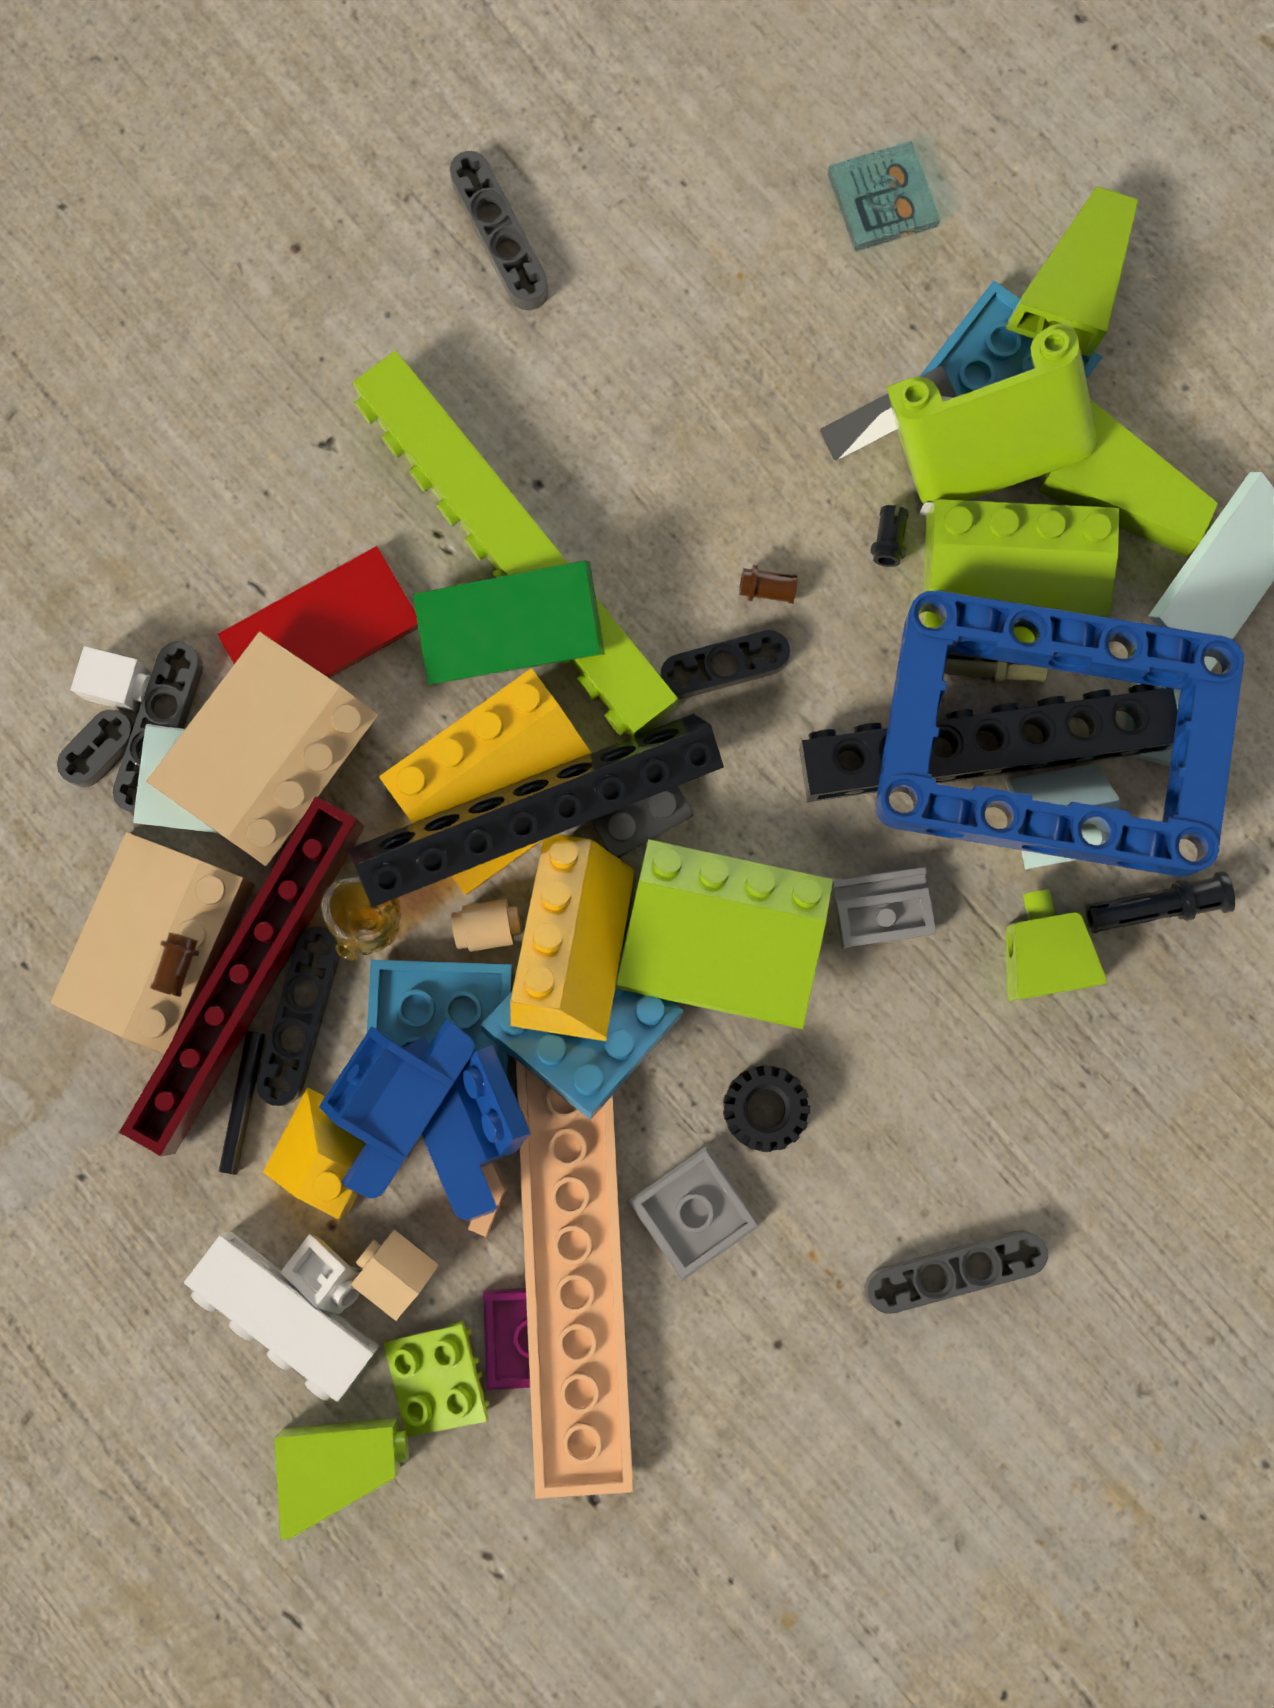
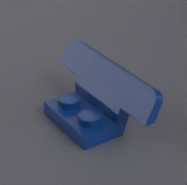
[319,1019,475,1199]
[404,1036,531,1221]

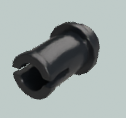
[870,505,909,567]

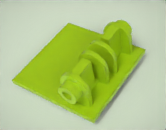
[383,1320,490,1437]

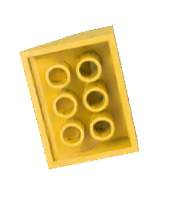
[379,668,591,896]

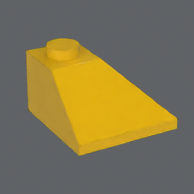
[263,1087,366,1219]

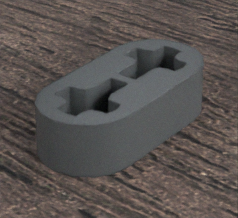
[57,709,134,788]

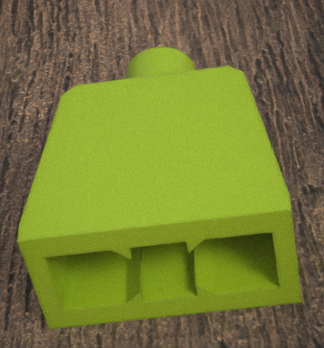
[1005,889,1107,1002]

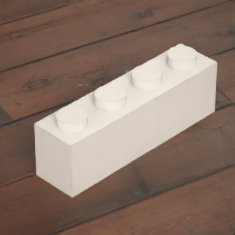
[184,1231,380,1403]

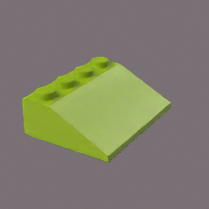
[922,499,1119,643]
[616,839,833,1029]

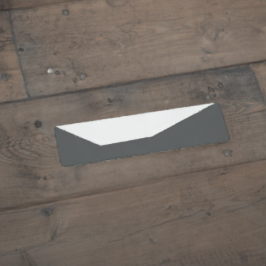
[820,366,957,461]

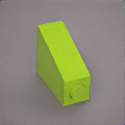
[274,1417,409,1540]

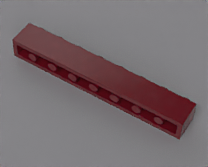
[118,796,365,1156]

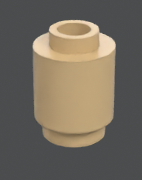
[451,899,522,952]

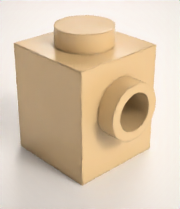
[351,1230,439,1321]

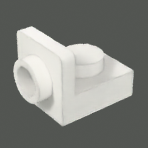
[280,1234,361,1314]

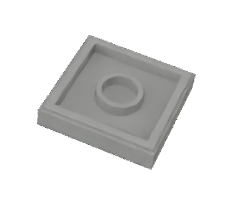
[628,1146,761,1281]

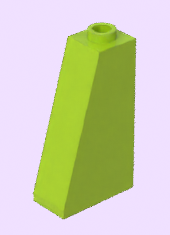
[1006,186,1138,357]
[1038,400,1218,557]

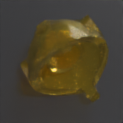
[321,877,401,961]

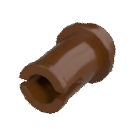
[739,565,798,604]
[150,932,200,997]

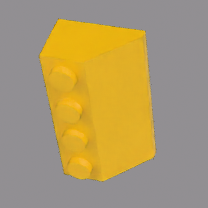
[510,834,635,1041]

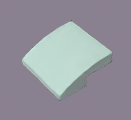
[133,724,218,833]

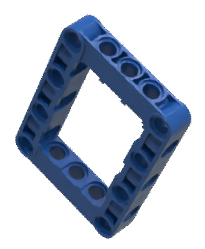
[875,591,1244,877]

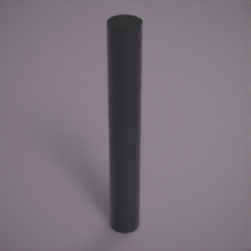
[219,1031,265,1175]

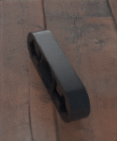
[660,630,790,699]

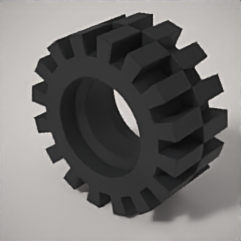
[723,1066,810,1152]

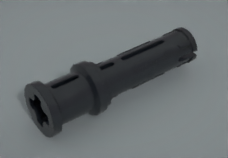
[1086,871,1236,933]

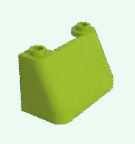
[886,319,1097,504]

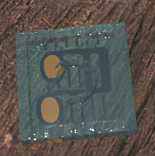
[827,141,940,252]

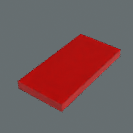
[217,546,418,678]

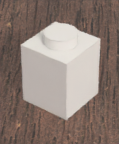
[70,646,150,713]

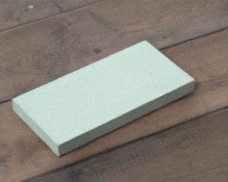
[1148,472,1274,671]

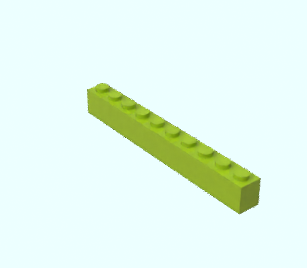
[352,350,678,738]

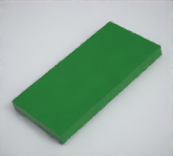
[413,560,605,685]

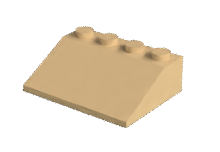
[146,632,379,866]
[50,832,255,1054]

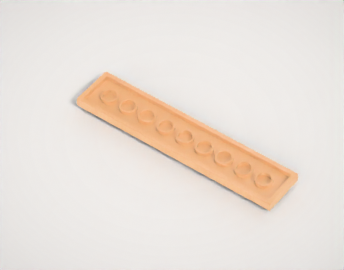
[516,1060,633,1499]

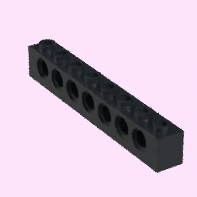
[799,684,1178,802]
[348,713,724,908]

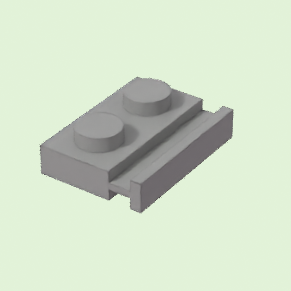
[832,867,937,949]

